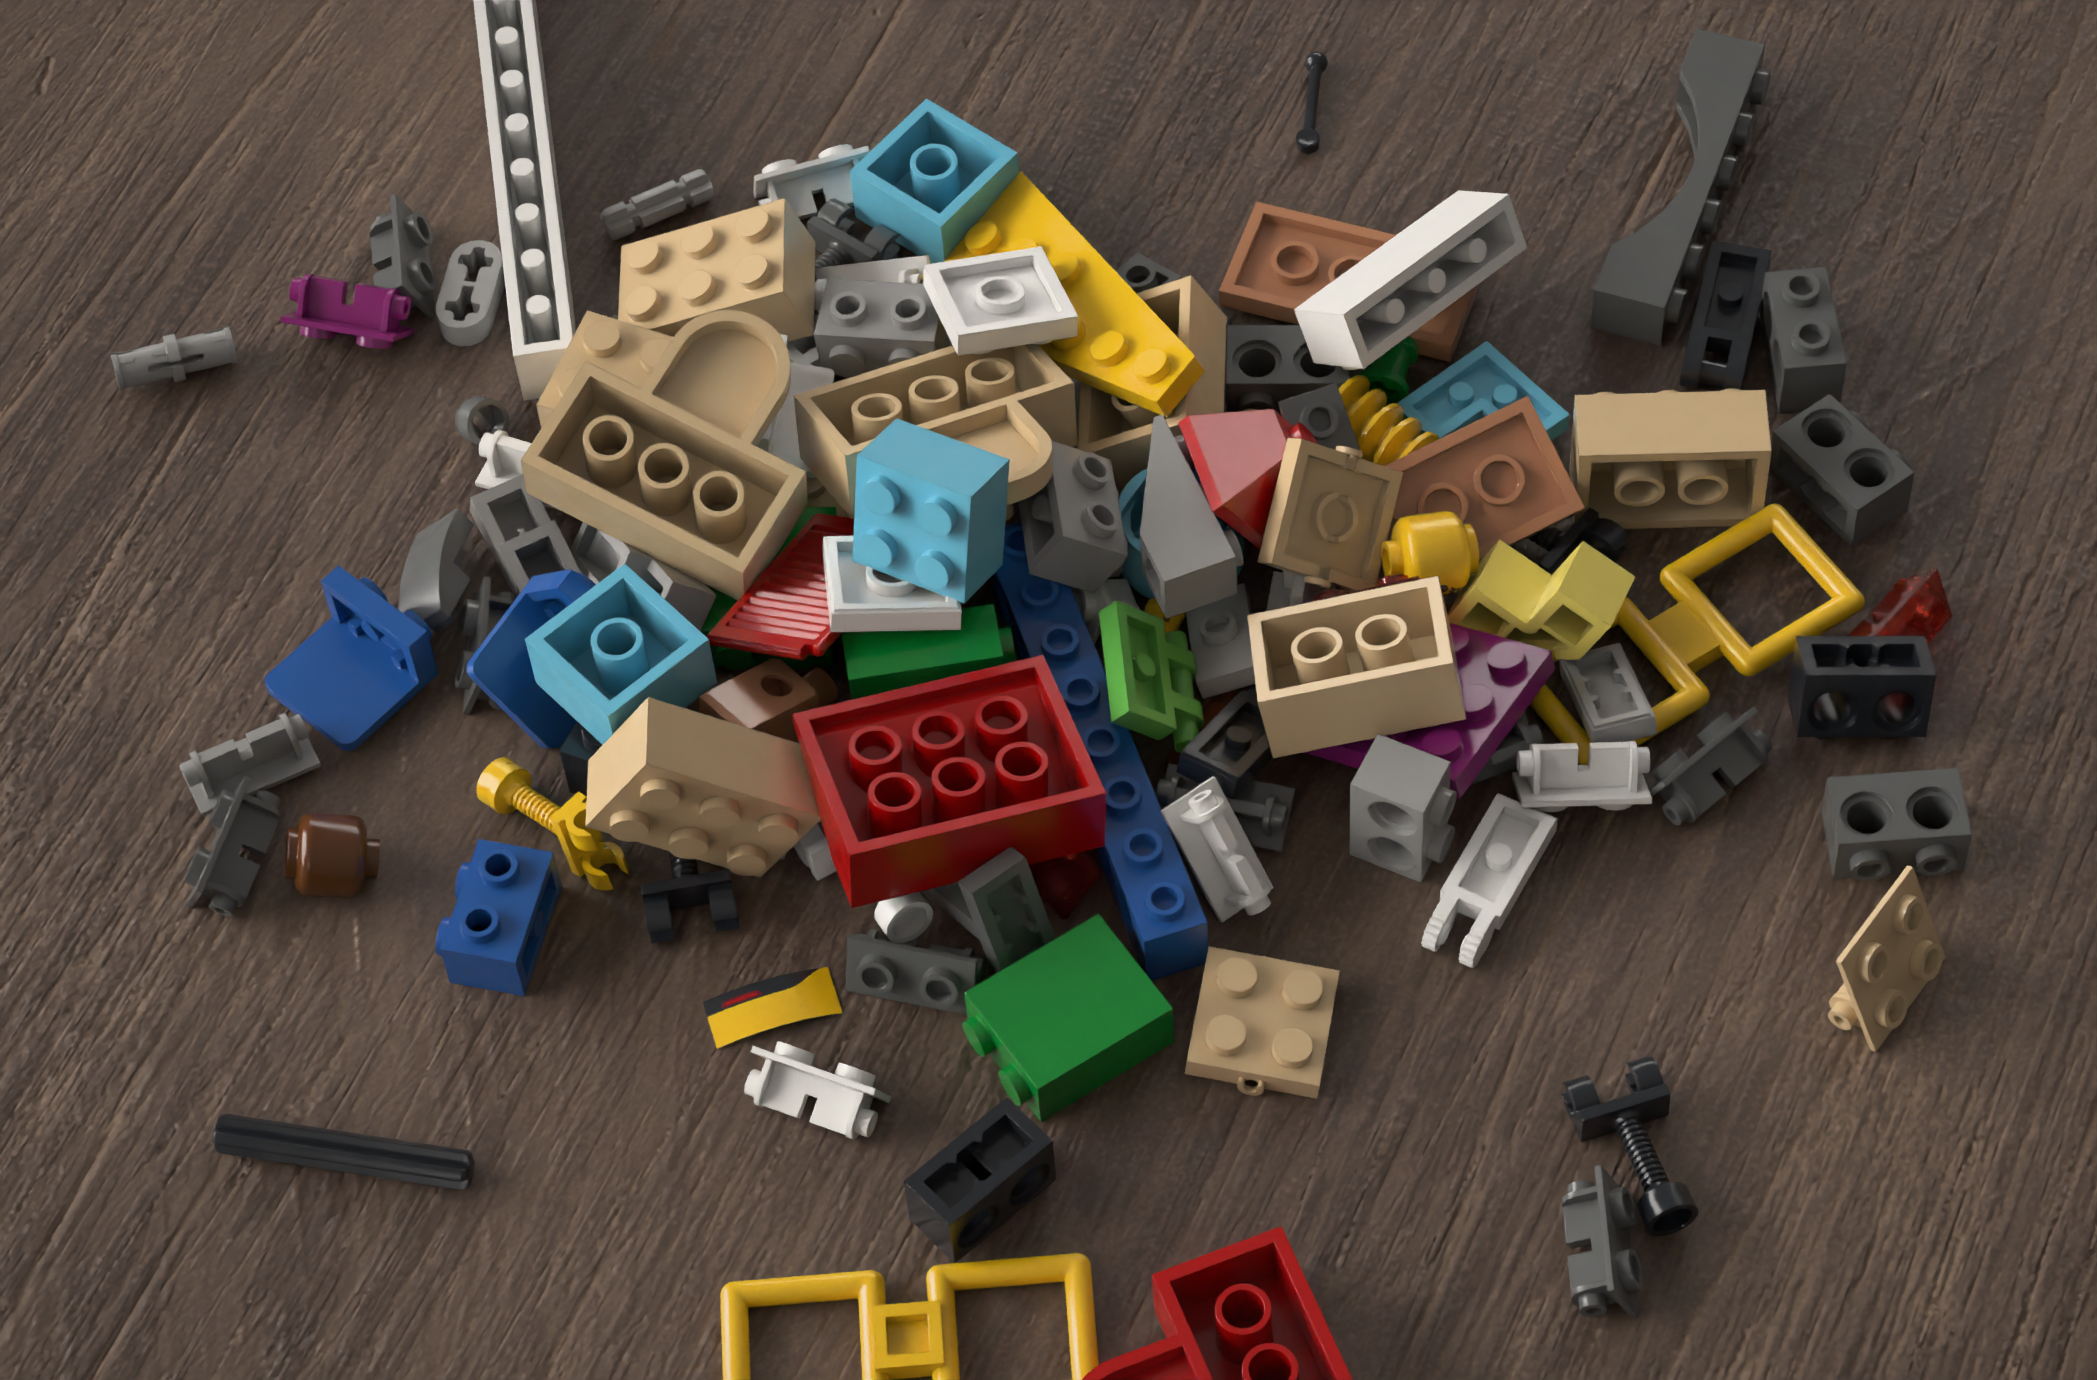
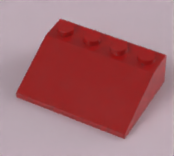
[793,655,1106,908]

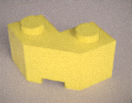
[1448,539,1635,660]

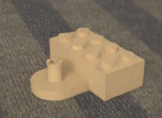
[521,310,808,601]
[793,344,1078,521]

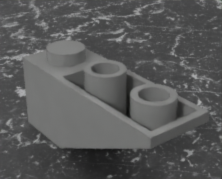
[1140,415,1244,619]

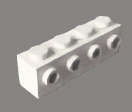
[1294,190,1527,370]

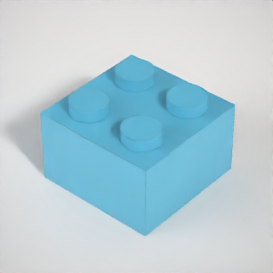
[850,98,1019,264]
[852,418,1010,603]
[525,563,717,745]

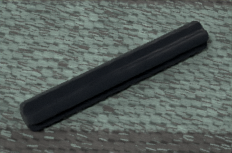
[212,1113,475,1190]

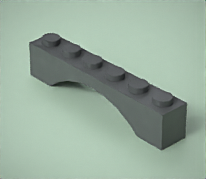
[1591,28,1771,346]

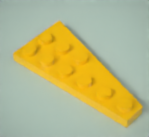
[944,171,1205,417]

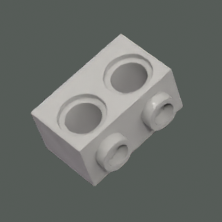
[1349,734,1457,882]

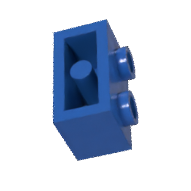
[435,839,562,996]

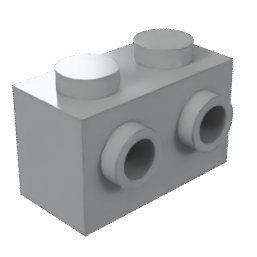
[814,279,950,377]
[1018,441,1128,593]

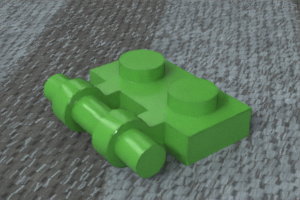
[1099,600,1204,753]

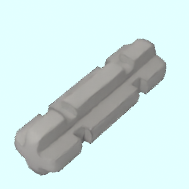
[600,169,714,240]

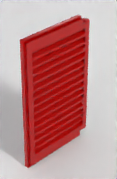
[706,513,854,660]

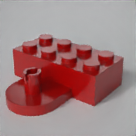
[1082,1226,1353,1380]

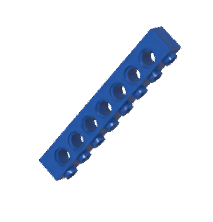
[987,521,1208,981]

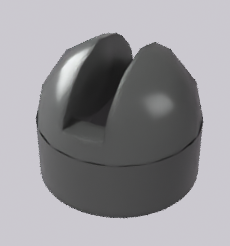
[455,396,509,445]

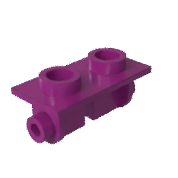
[280,273,414,349]

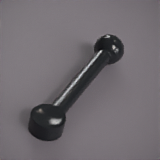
[1296,51,1328,154]

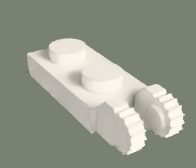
[1421,793,1557,968]

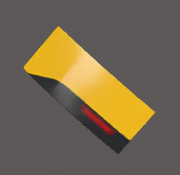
[703,967,843,1049]

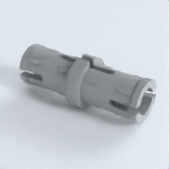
[110,325,238,391]

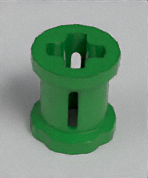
[1359,336,1419,406]

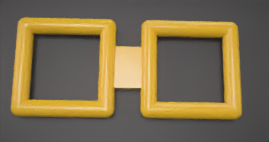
[1529,504,1865,765]
[720,1253,1099,1380]

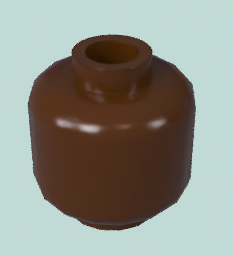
[284,813,380,898]

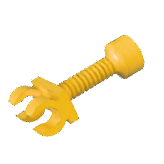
[476,757,629,891]

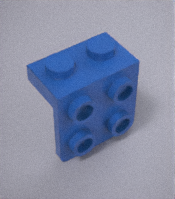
[265,565,439,751]
[467,569,596,749]

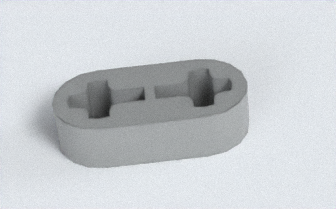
[436,240,505,347]

